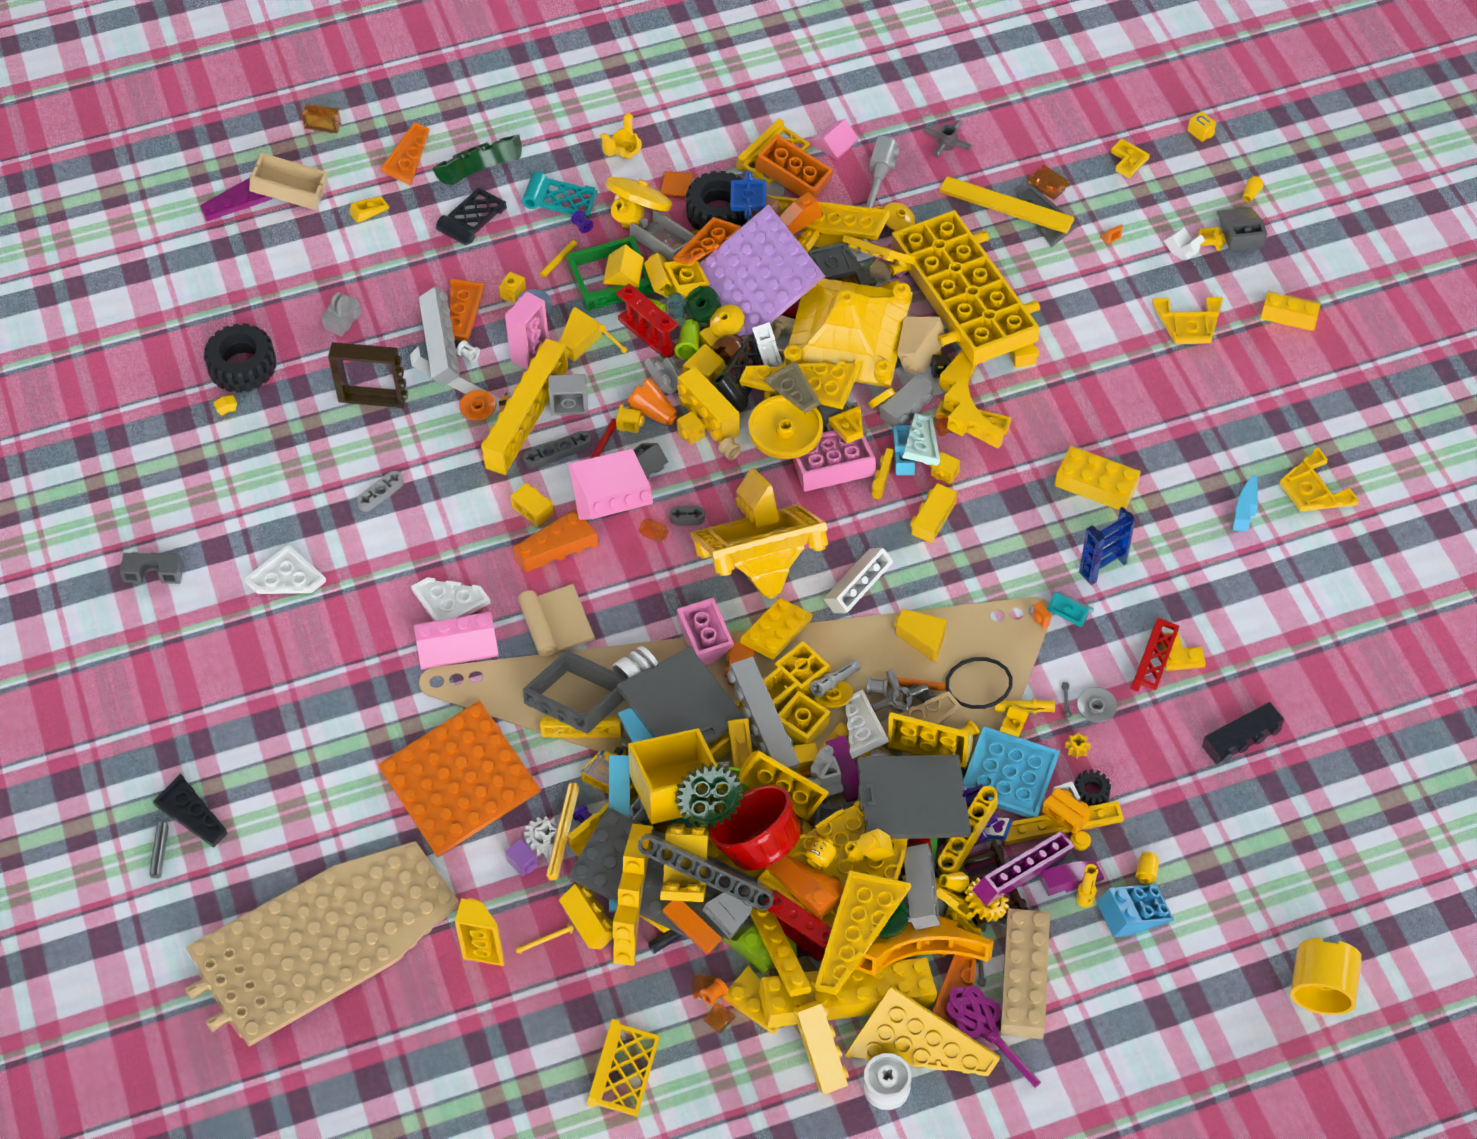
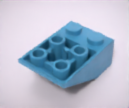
[1096,884,1174,937]

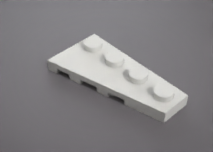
[845,689,889,759]

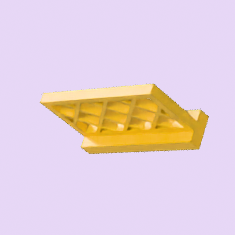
[736,118,810,184]
[586,1019,660,1117]

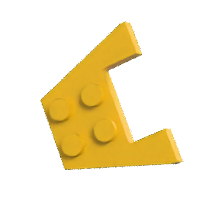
[1152,297,1223,344]
[1280,447,1359,512]

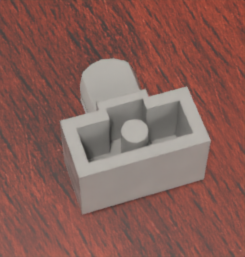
[321,292,362,337]

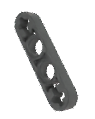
[523,431,591,469]

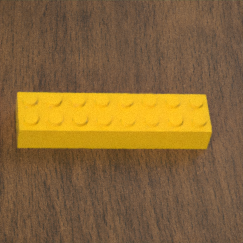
[481,338,568,475]
[759,957,937,1028]

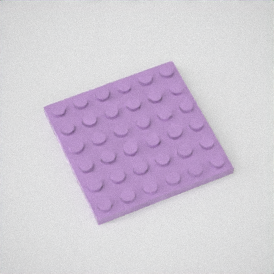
[699,204,826,339]

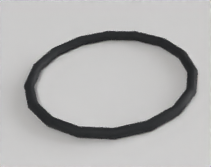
[945,657,1013,709]

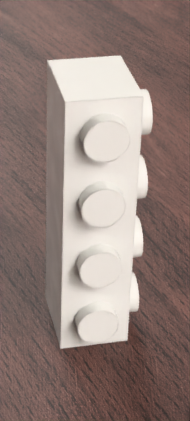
[823,548,893,614]

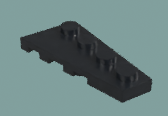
[153,773,228,848]

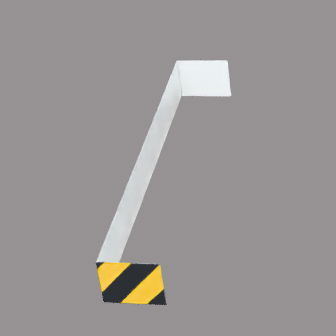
[410,346,508,412]

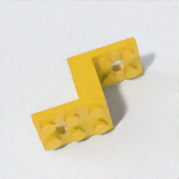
[660,822,710,902]

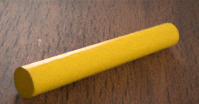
[539,240,577,278]

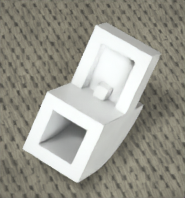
[1164,228,1205,260]

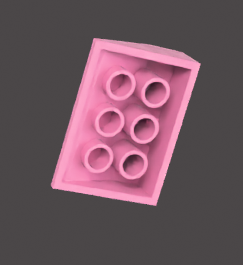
[793,430,876,492]
[568,449,653,520]

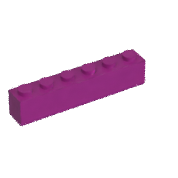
[973,831,1075,906]

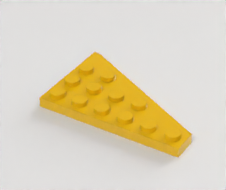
[845,985,1000,1076]

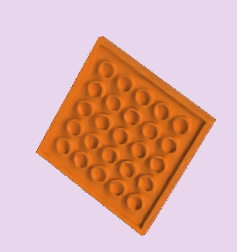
[378,700,541,858]

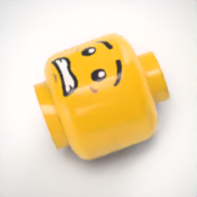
[805,837,836,870]

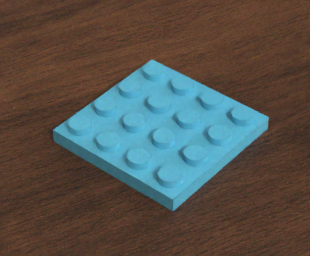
[963,726,1060,818]

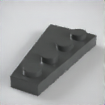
[1017,183,1077,248]

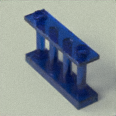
[1079,507,1135,585]

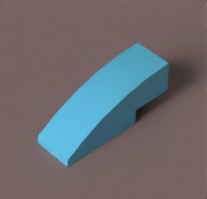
[893,425,915,475]
[1233,475,1258,531]

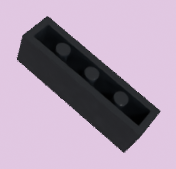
[1202,702,1284,764]

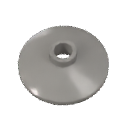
[1077,687,1117,723]

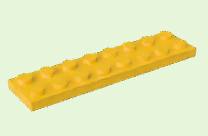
[767,195,890,241]

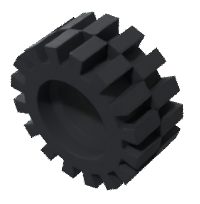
[1074,769,1111,806]

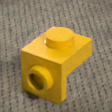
[1000,705,1029,737]

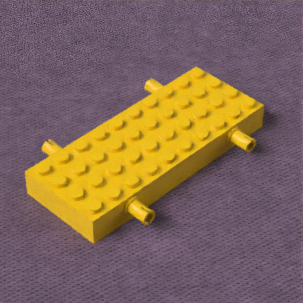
[889,210,1040,366]

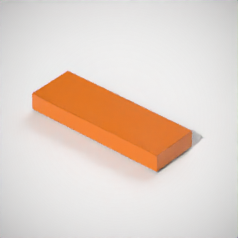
[662,901,722,955]

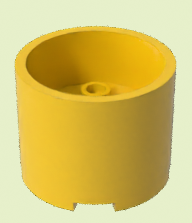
[1290,938,1362,1015]

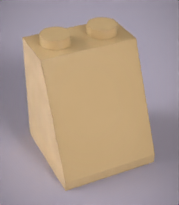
[897,317,946,374]

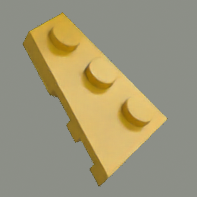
[723,965,780,1035]

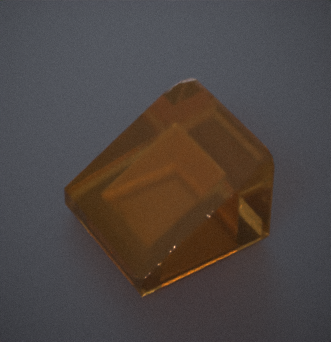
[692,974,717,1000]
[703,1003,736,1034]

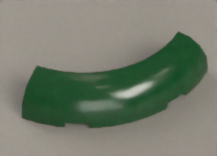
[432,134,522,185]

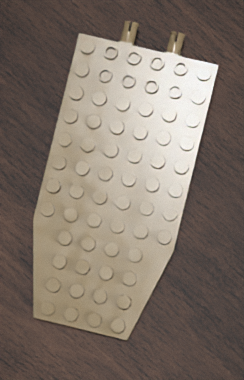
[185,841,459,1047]

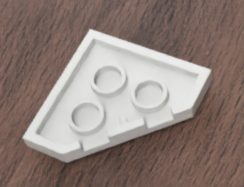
[244,545,326,594]
[411,577,491,621]

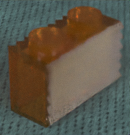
[302,104,341,133]

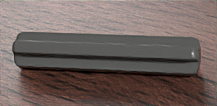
[149,822,169,879]

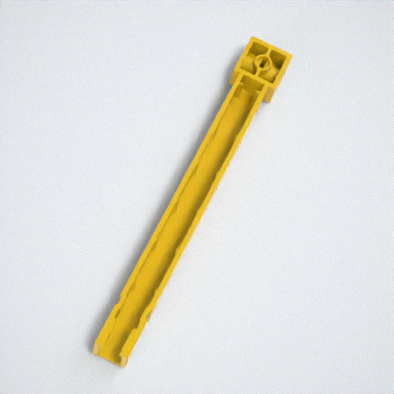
[567,641,830,857]

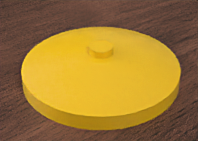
[605,176,672,211]
[748,395,823,459]

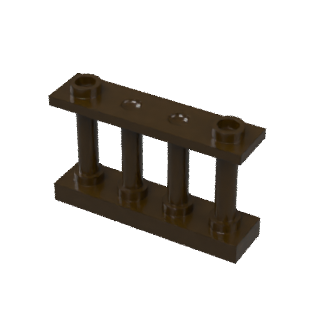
[948,839,1028,933]

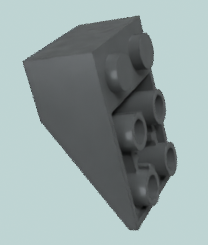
[1217,207,1267,252]

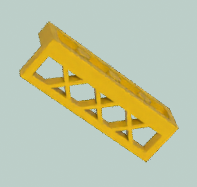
[540,716,622,738]

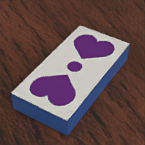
[981,818,1012,840]

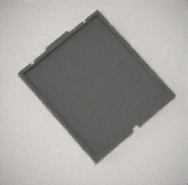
[617,647,746,745]
[856,755,971,839]

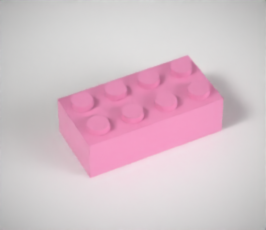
[505,292,549,370]

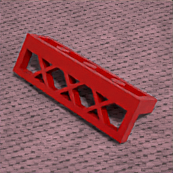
[1130,618,1180,692]

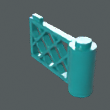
[522,172,598,219]

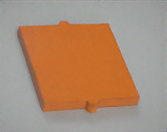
[661,171,693,198]

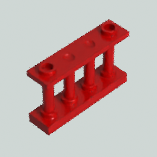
[616,283,678,359]
[763,890,832,964]

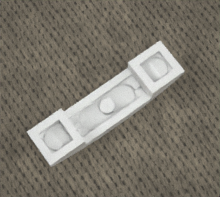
[752,322,783,396]

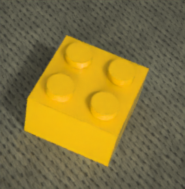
[778,691,831,745]

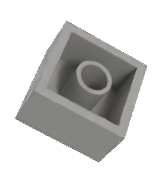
[549,374,588,416]

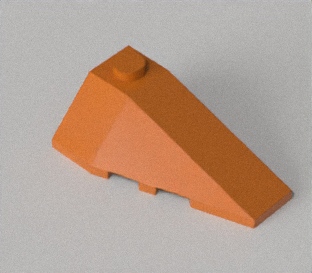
[779,192,822,235]
[673,217,742,265]
[765,855,844,920]

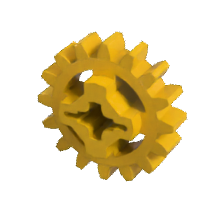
[964,878,1009,922]

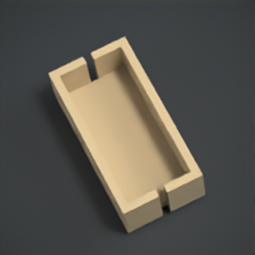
[250,153,328,210]

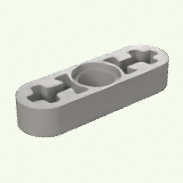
[357,471,403,512]

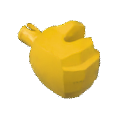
[611,195,645,228]

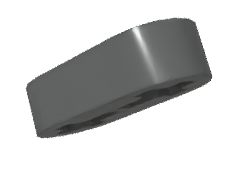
[669,506,705,526]

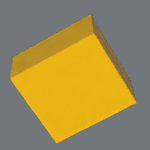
[628,728,723,824]

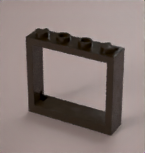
[328,342,408,408]

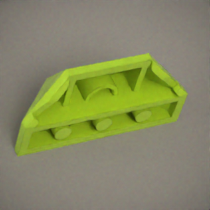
[723,921,797,977]

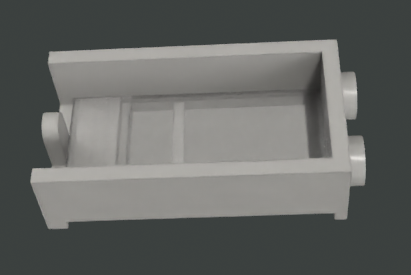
[630,210,695,262]

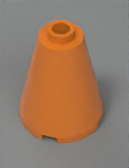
[626,377,678,426]

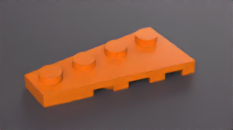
[381,122,430,186]
[450,279,485,342]
[932,954,976,1027]

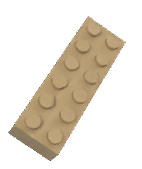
[1000,908,1050,1039]

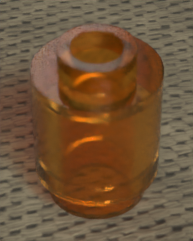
[639,519,669,543]

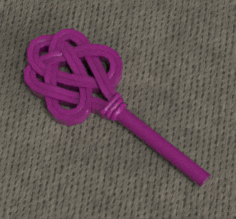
[945,986,1041,1088]

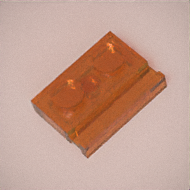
[1027,165,1070,200]

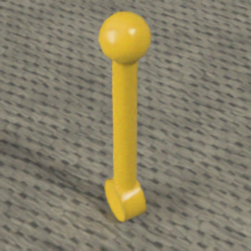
[598,324,627,353]

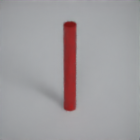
[590,418,616,458]

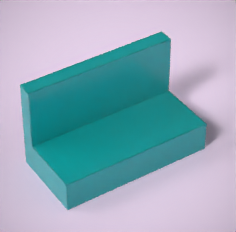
[1047,591,1094,627]

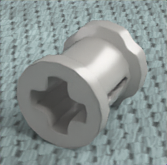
[866,677,888,696]

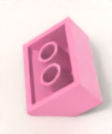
[677,597,734,665]

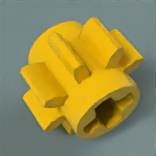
[1065,733,1091,759]

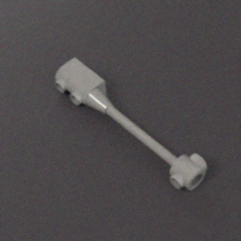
[858,135,900,249]

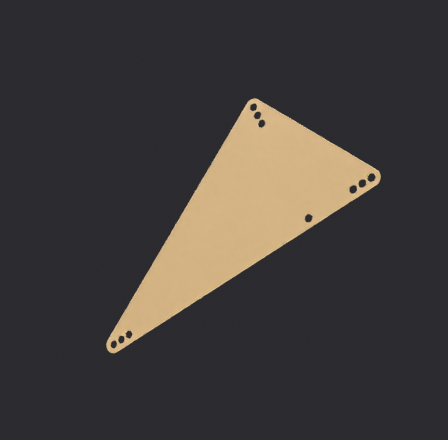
[419,597,1053,866]

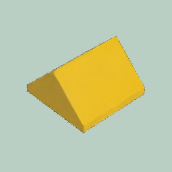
[603,244,644,287]
[663,261,710,298]

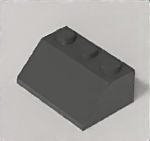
[633,443,668,480]

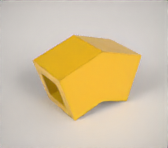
[213,395,237,416]

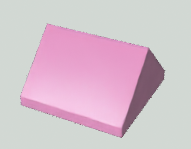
[810,119,858,160]

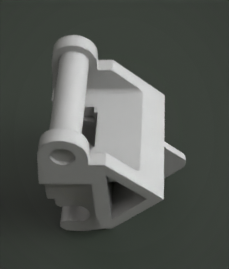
[807,745,843,796]

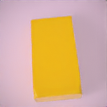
[349,196,389,223]

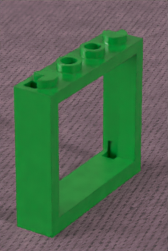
[566,236,654,312]

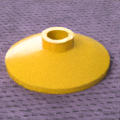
[883,202,915,231]
[710,305,745,337]
[813,681,853,708]

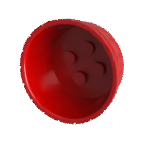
[709,785,801,871]

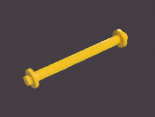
[515,923,574,955]

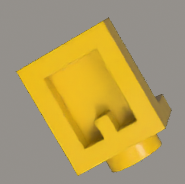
[1197,227,1226,251]

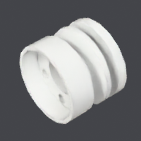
[612,646,658,678]

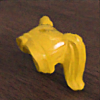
[600,113,642,159]

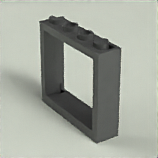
[523,650,629,734]

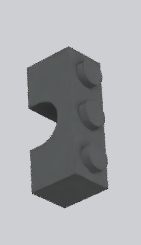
[119,552,184,584]

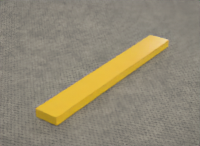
[940,176,1074,234]

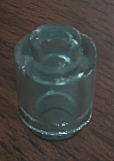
[668,293,686,319]

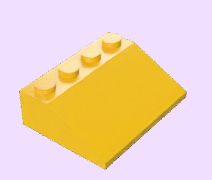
[888,712,973,768]

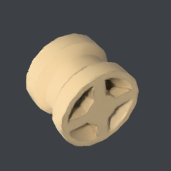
[718,437,742,460]

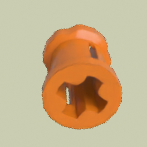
[700,978,729,1006]

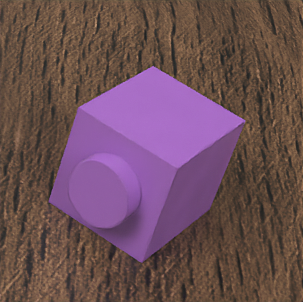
[505,839,538,877]

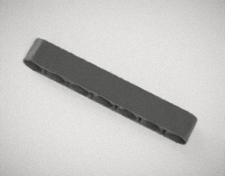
[637,834,774,910]

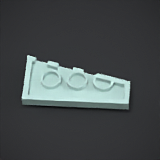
[903,413,940,466]

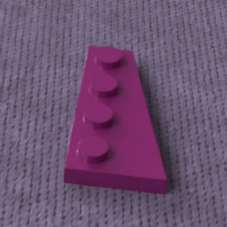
[200,178,272,221]

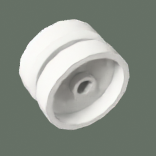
[863,1053,912,1110]

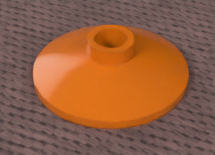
[459,390,496,420]

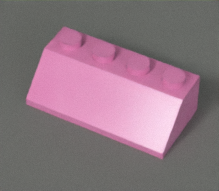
[414,612,499,670]

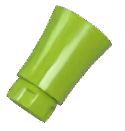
[674,319,700,360]

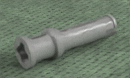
[810,659,861,697]

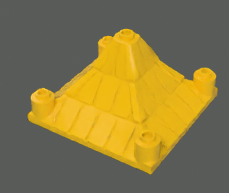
[784,278,912,388]
[690,504,828,599]

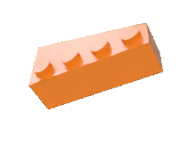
[513,509,599,573]

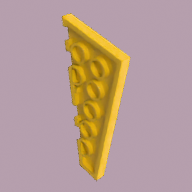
[740,361,862,410]

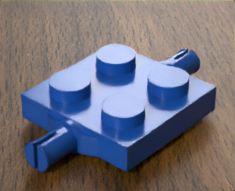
[731,170,766,220]

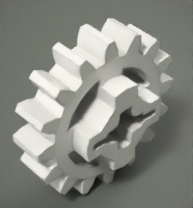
[523,816,568,857]

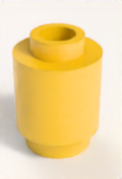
[1136,852,1159,884]

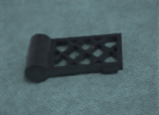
[436,188,507,245]
[712,335,763,411]

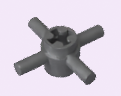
[923,120,972,158]
[872,669,929,712]

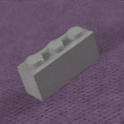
[880,375,934,427]

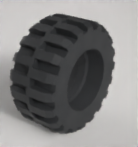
[686,171,749,231]
[204,323,277,393]

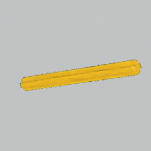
[546,782,579,881]

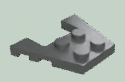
[809,242,877,286]

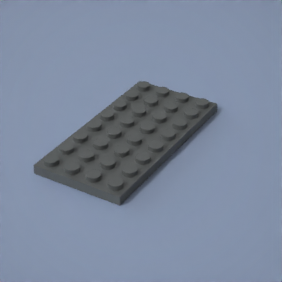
[568,807,755,952]

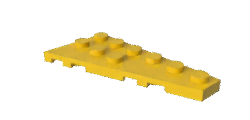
[814,871,912,995]

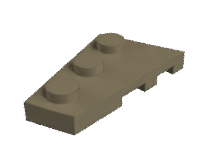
[764,361,821,414]

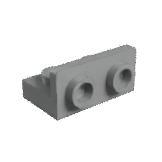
[644,357,680,395]

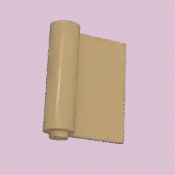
[518,584,595,657]

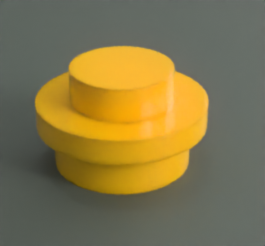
[1070,831,1091,851]

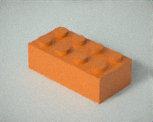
[755,134,834,198]

